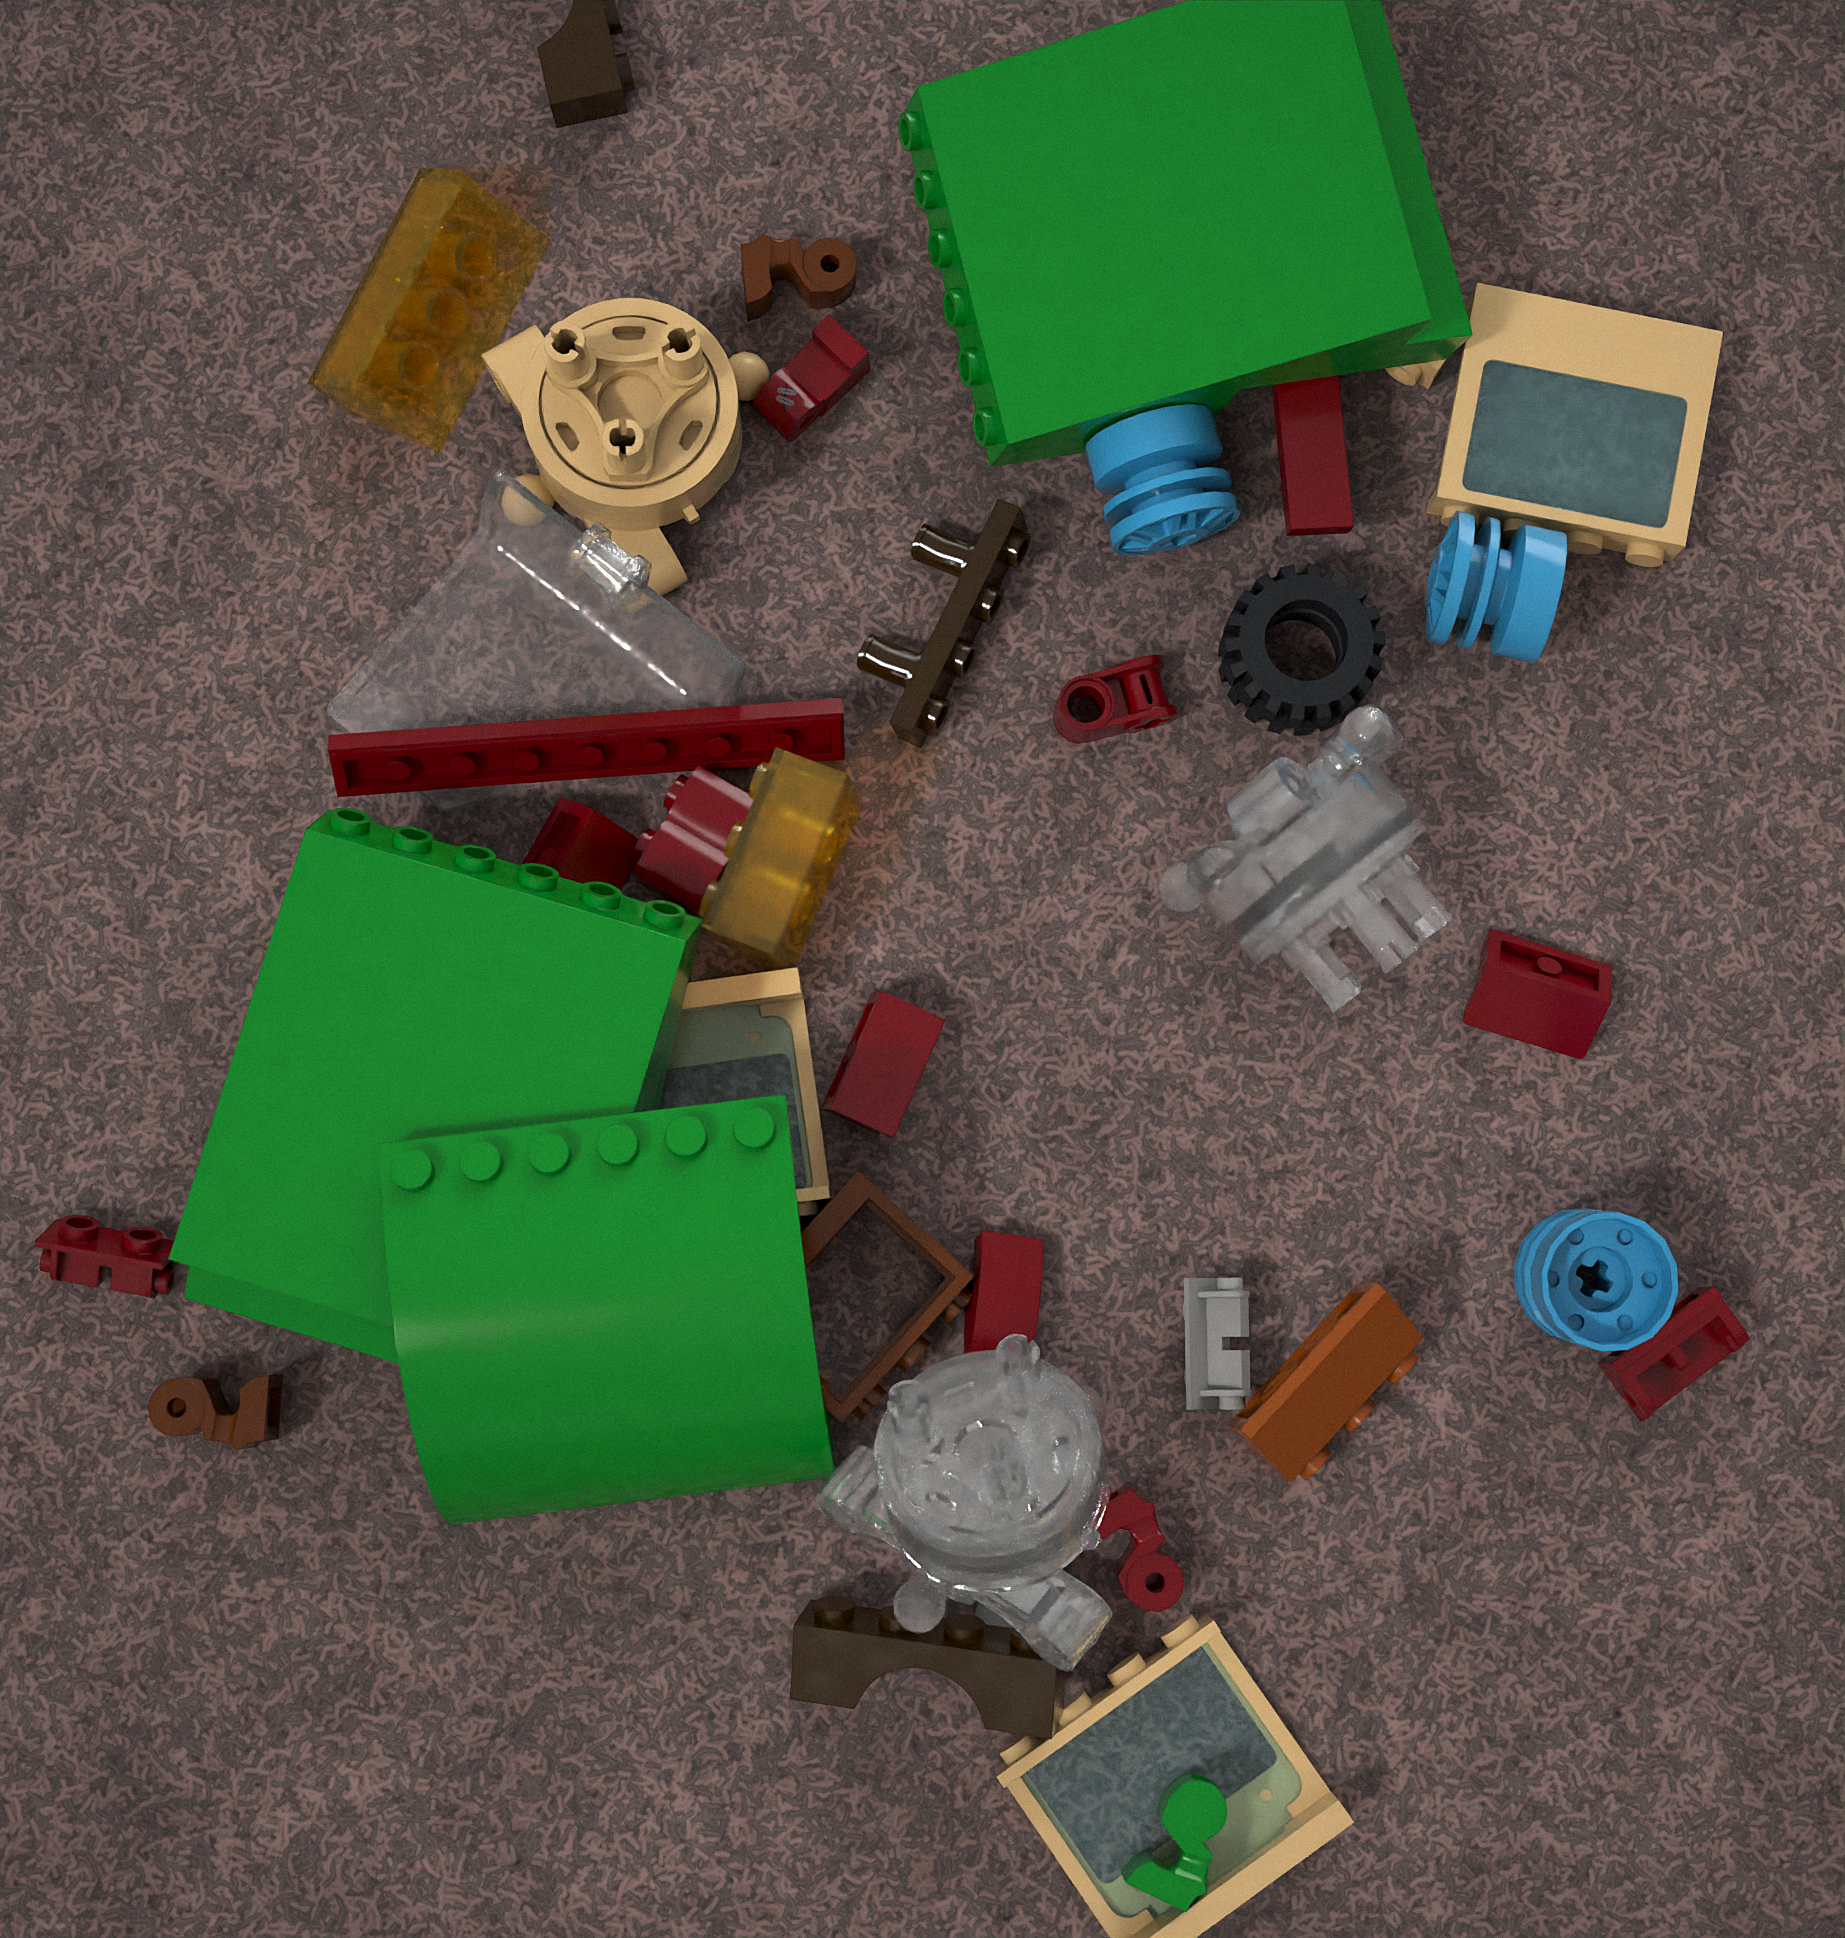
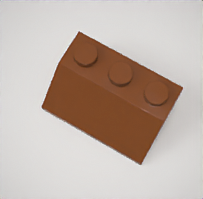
[1226,1282,1424,1482]

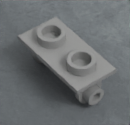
[1183,1278,1252,1410]

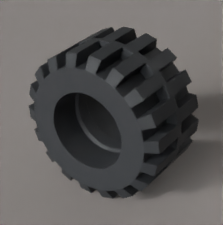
[1218,564,1386,736]

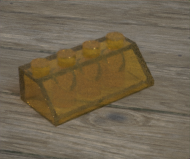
[307,168,550,453]

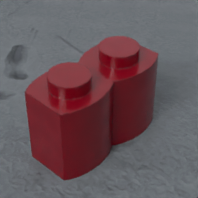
[630,765,767,919]

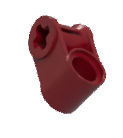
[1053,654,1179,744]

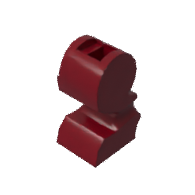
[1072,1483,1184,1612]

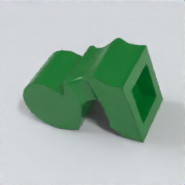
[1121,1773,1227,1912]

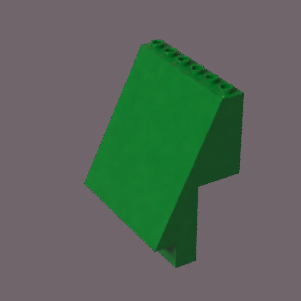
[898,0,1473,467]
[168,808,702,1364]

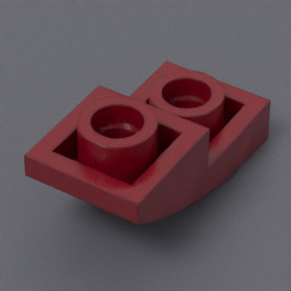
[963,1230,1044,1378]

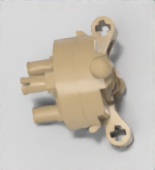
[481,298,770,612]

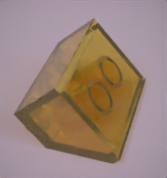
[699,747,864,970]

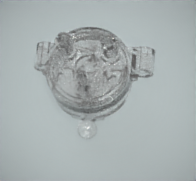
[1158,704,1454,1013]
[814,1334,1113,1672]

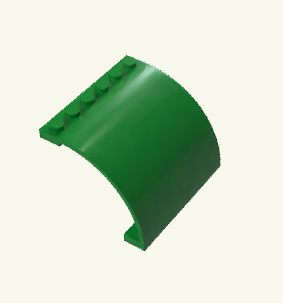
[378,1094,836,1525]

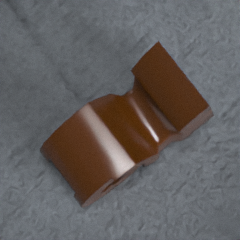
[740,233,857,322]
[148,1374,283,1450]

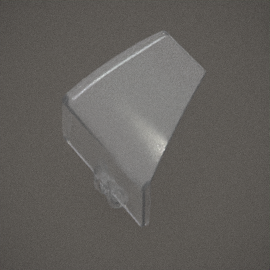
[327,469,746,813]

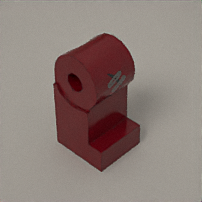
[752,314,870,442]

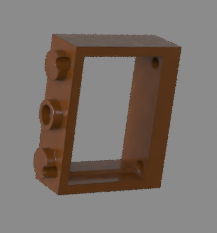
[801,1171,974,1423]

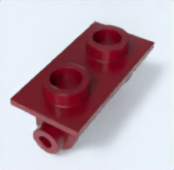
[34,1215,175,1299]

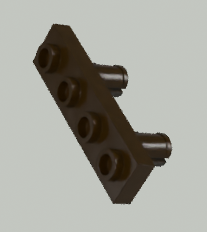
[857,499,1031,748]

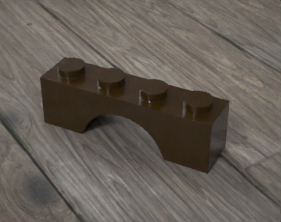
[537,0,635,128]
[790,1596,1069,1739]

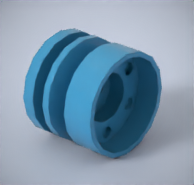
[1085,404,1241,556]
[1425,510,1567,663]
[1513,1208,1679,1351]

